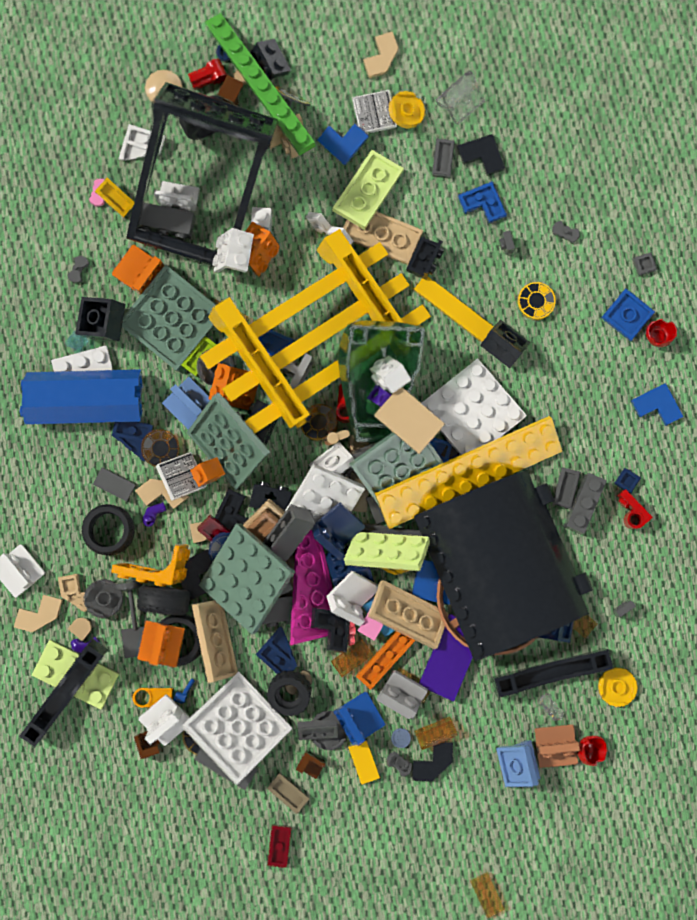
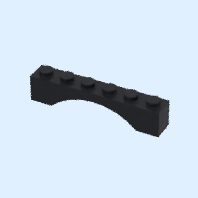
[19,638,108,748]
[492,648,614,698]

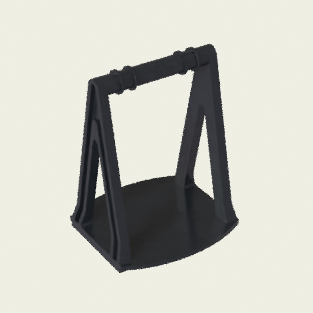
[126,82,278,271]

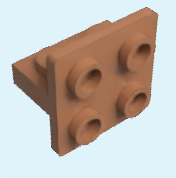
[534,724,580,768]

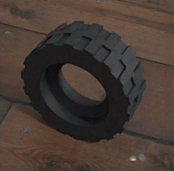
[267,670,312,716]

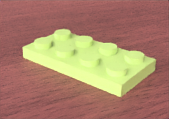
[332,150,404,230]
[344,532,430,571]
[32,640,119,709]

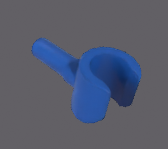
[174,678,195,704]

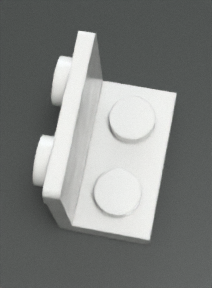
[154,181,200,212]
[327,571,379,626]

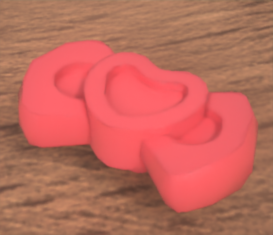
[348,622,356,646]

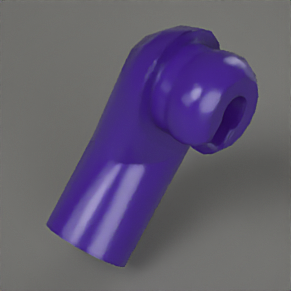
[143,502,167,527]
[71,636,101,653]

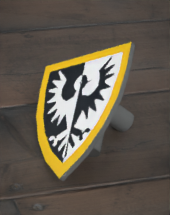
[275,86,311,107]

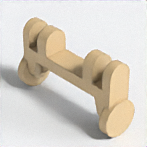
[324,430,350,445]

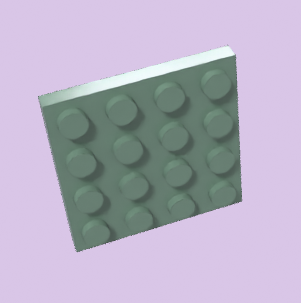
[122,265,216,371]
[186,392,270,490]
[349,432,443,507]
[199,523,295,634]

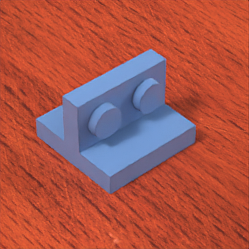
[162,377,210,430]
[496,740,540,787]

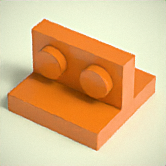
[137,620,185,668]

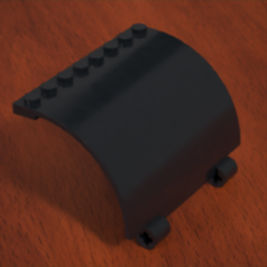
[414,470,593,662]

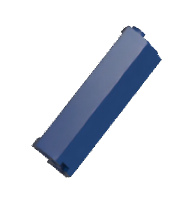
[20,369,143,425]

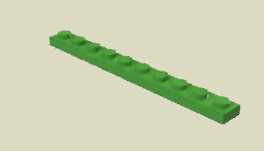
[205,13,316,156]

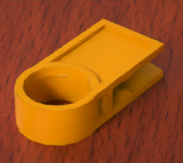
[132,687,173,708]

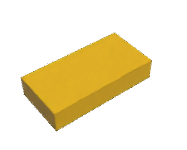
[94,177,134,217]
[348,740,380,785]

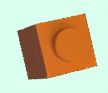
[190,457,225,487]

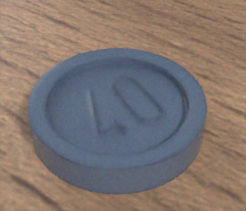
[391,728,411,748]

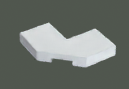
[306,212,353,245]

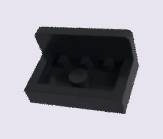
[250,39,291,81]
[406,237,444,280]

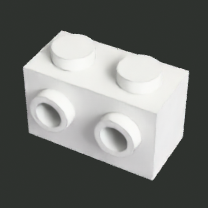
[370,356,411,393]

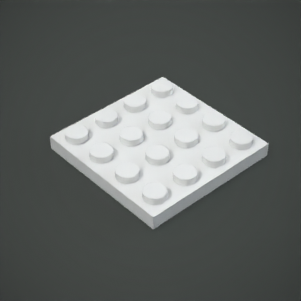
[421,358,527,455]
[182,672,292,785]

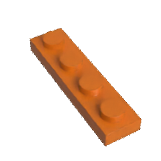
[356,631,416,690]

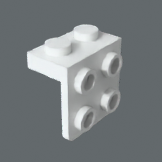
[213,228,254,273]

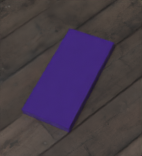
[418,614,473,702]

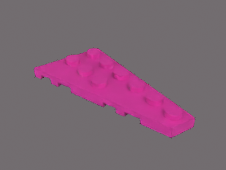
[290,529,333,645]

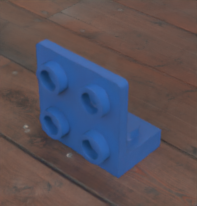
[333,692,385,746]

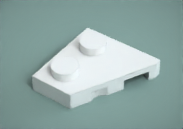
[119,124,166,161]

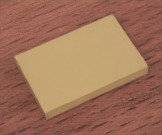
[374,387,445,454]

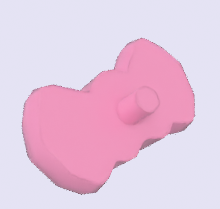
[89,179,105,207]

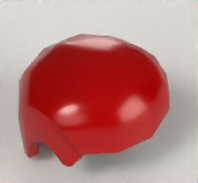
[646,319,677,348]
[577,736,607,766]

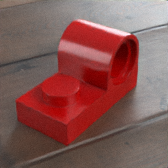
[617,489,653,530]

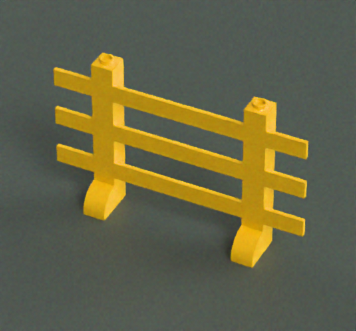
[199,229,431,434]

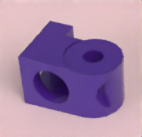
[367,385,392,407]

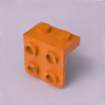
[208,363,258,410]

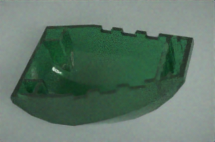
[338,320,425,442]

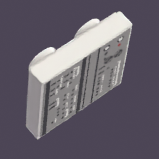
[352,90,397,134]
[156,452,207,501]

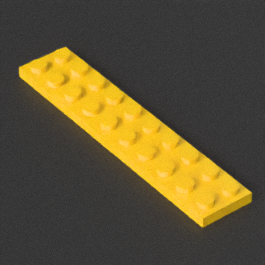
[375,416,563,529]

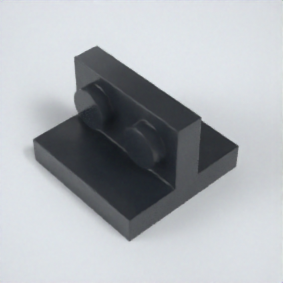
[480,319,531,368]

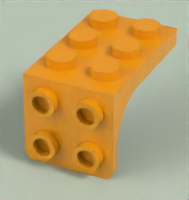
[111,544,190,587]

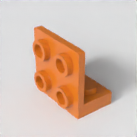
[245,221,280,276]
[112,244,164,295]

